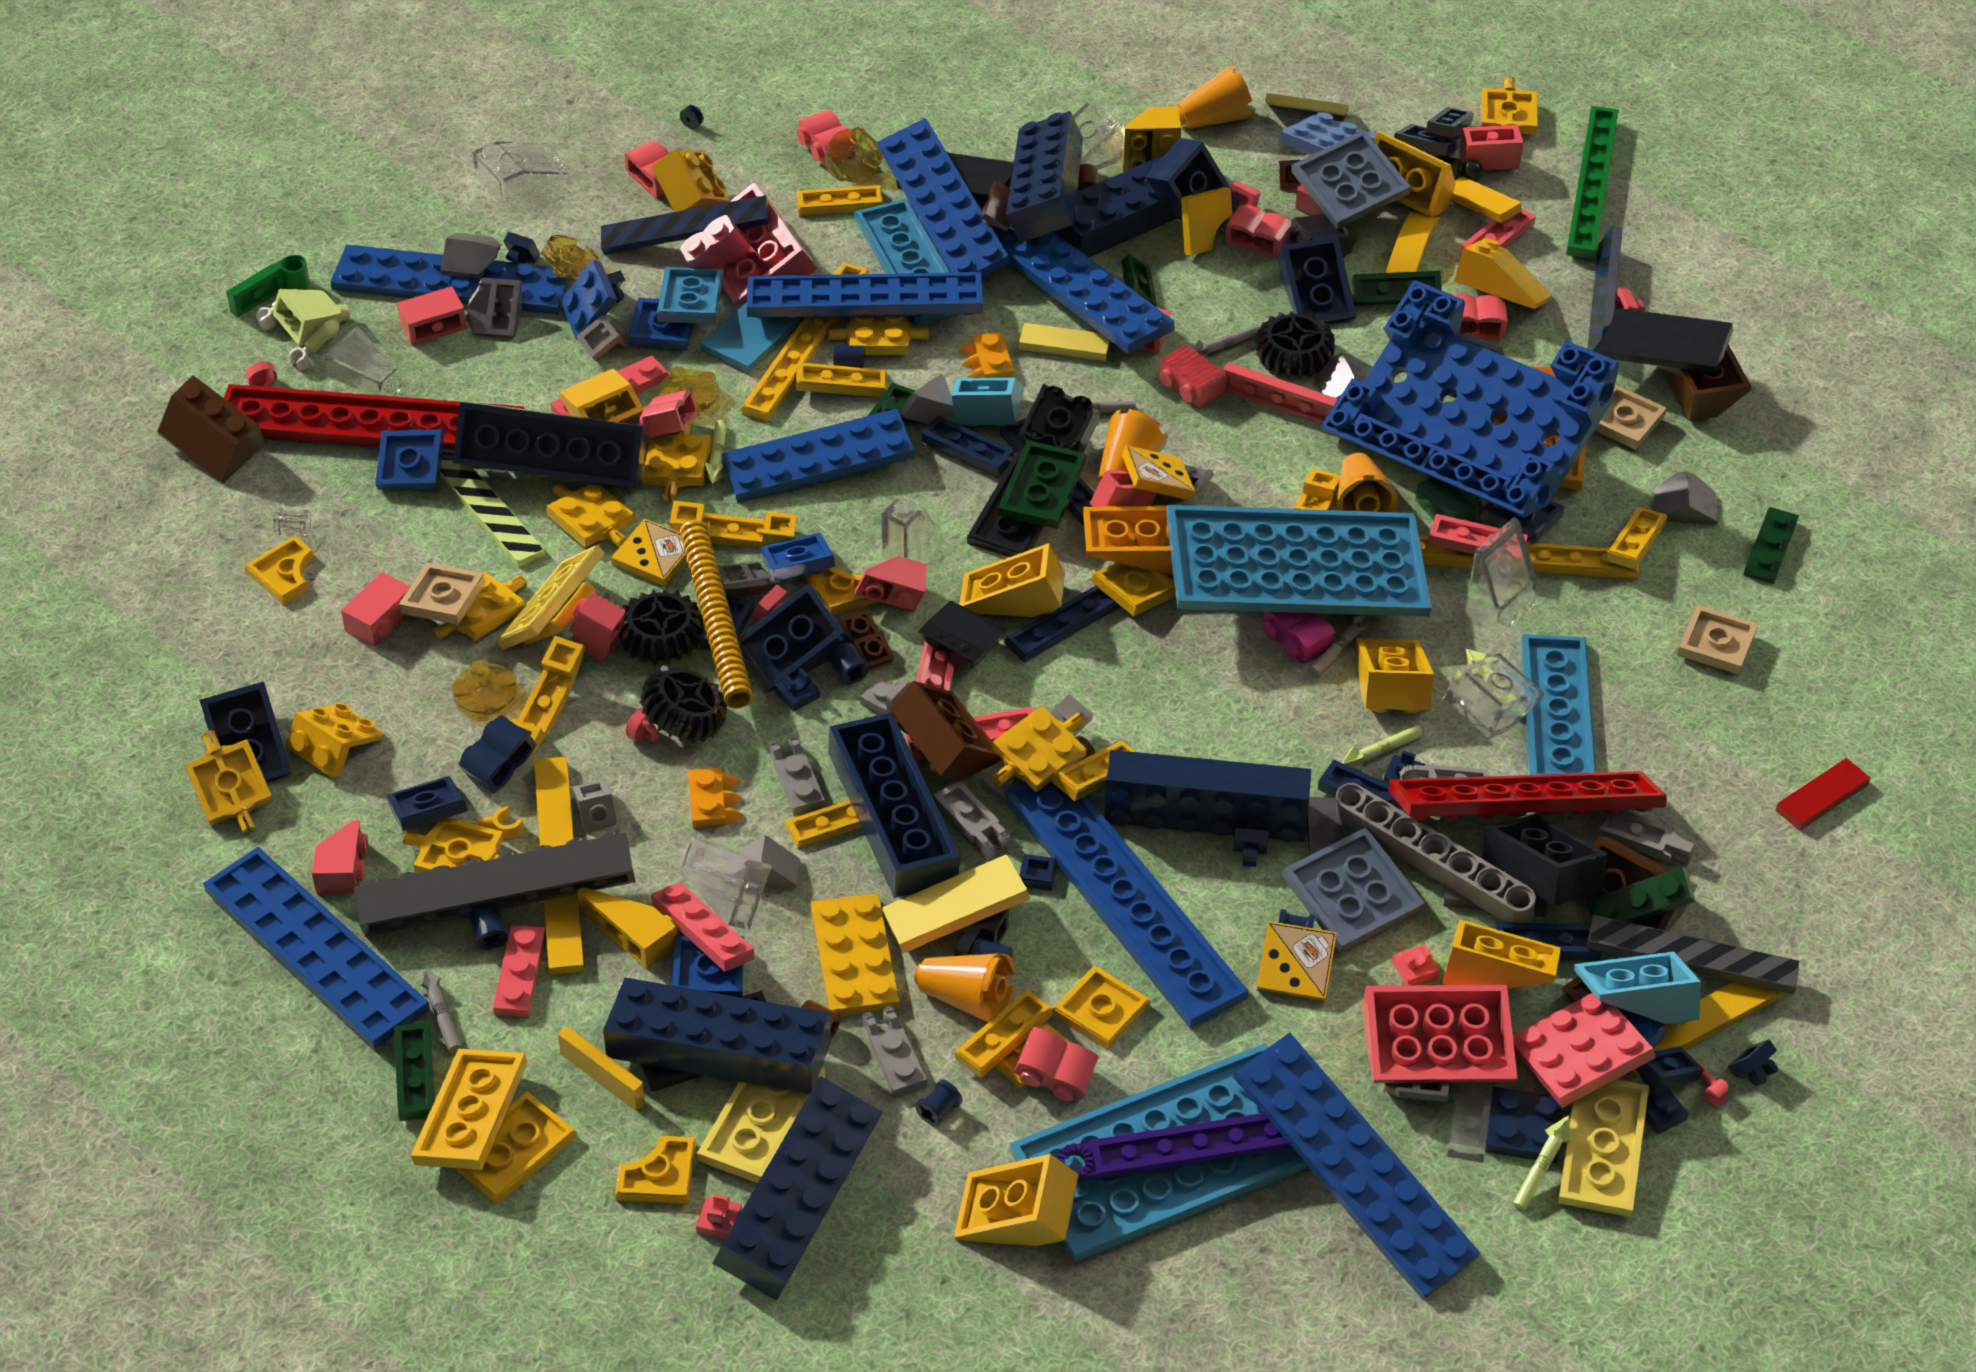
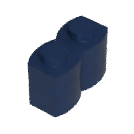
[458,715,537,794]

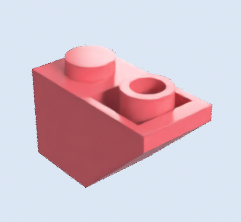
[855,556,927,611]
[312,820,368,894]

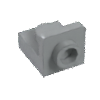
[576,315,629,361]
[860,677,911,715]
[572,779,617,831]

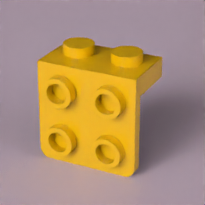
[285,703,384,778]

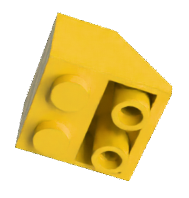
[1123,106,1181,172]
[651,149,729,212]
[559,369,644,424]

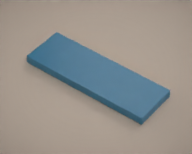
[854,199,956,325]
[1521,634,1596,775]

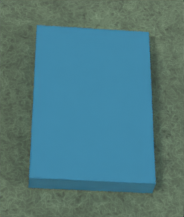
[657,267,723,324]
[701,302,801,374]

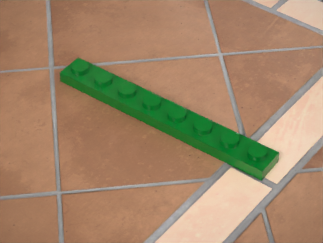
[1566,106,1619,259]

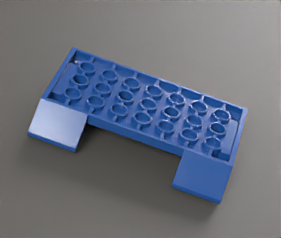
[1321,280,1619,518]

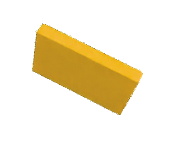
[454,1091,577,1205]

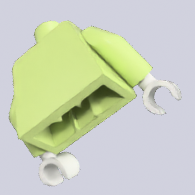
[256,289,350,371]

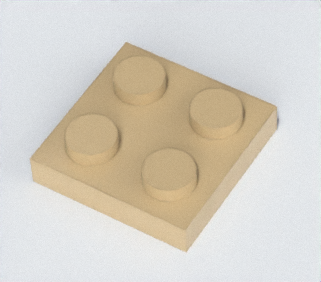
[1595,384,1667,450]
[399,563,486,625]
[1677,605,1759,675]

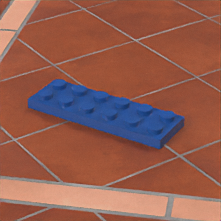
[722,409,914,502]

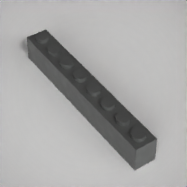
[354,832,636,936]

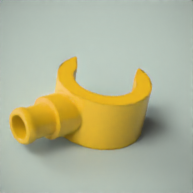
[476,806,524,839]

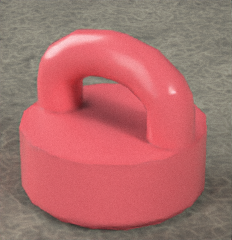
[245,361,277,387]
[626,709,659,743]

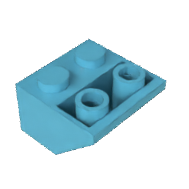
[951,377,1024,427]

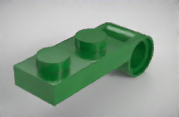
[226,255,310,318]

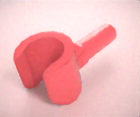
[1698,1063,1728,1107]

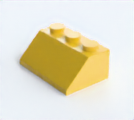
[1374,131,1456,217]

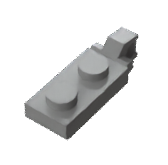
[1597,810,1695,865]

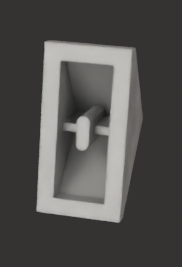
[900,374,953,424]
[729,835,800,888]

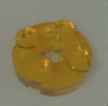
[825,127,883,185]
[541,235,600,278]
[659,367,719,417]
[452,660,518,719]

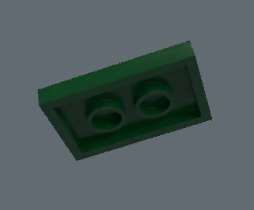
[998,440,1086,529]

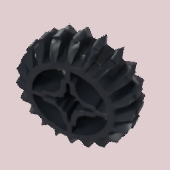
[1255,311,1335,379]
[619,588,703,665]
[639,664,727,744]

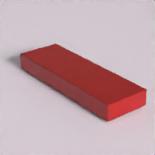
[1775,758,1871,831]

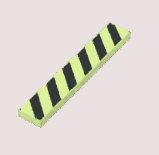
[440,449,545,568]

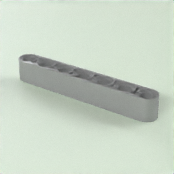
[1336,783,1535,923]

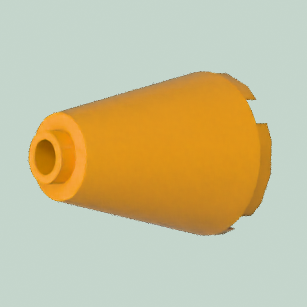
[1177,66,1255,129]
[1098,409,1168,483]
[1336,453,1398,512]
[914,953,1015,1023]

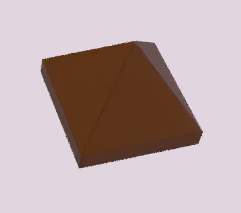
[1279,160,1301,189]

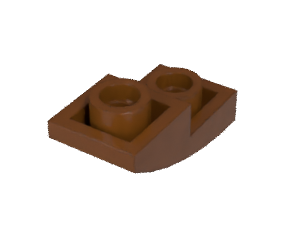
[982,180,1011,232]
[839,609,894,669]

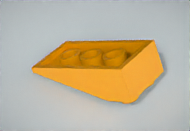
[1083,505,1208,575]

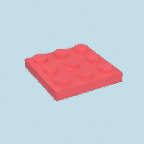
[1513,993,1656,1108]

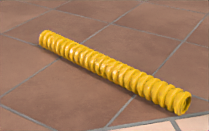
[680,520,753,709]

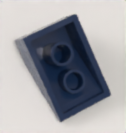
[1146,138,1241,233]
[1277,236,1357,324]
[738,583,854,692]
[199,681,292,782]

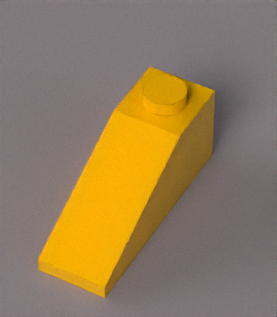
[577,887,678,969]

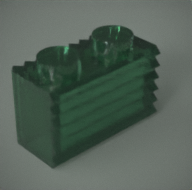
[1415,478,1483,524]

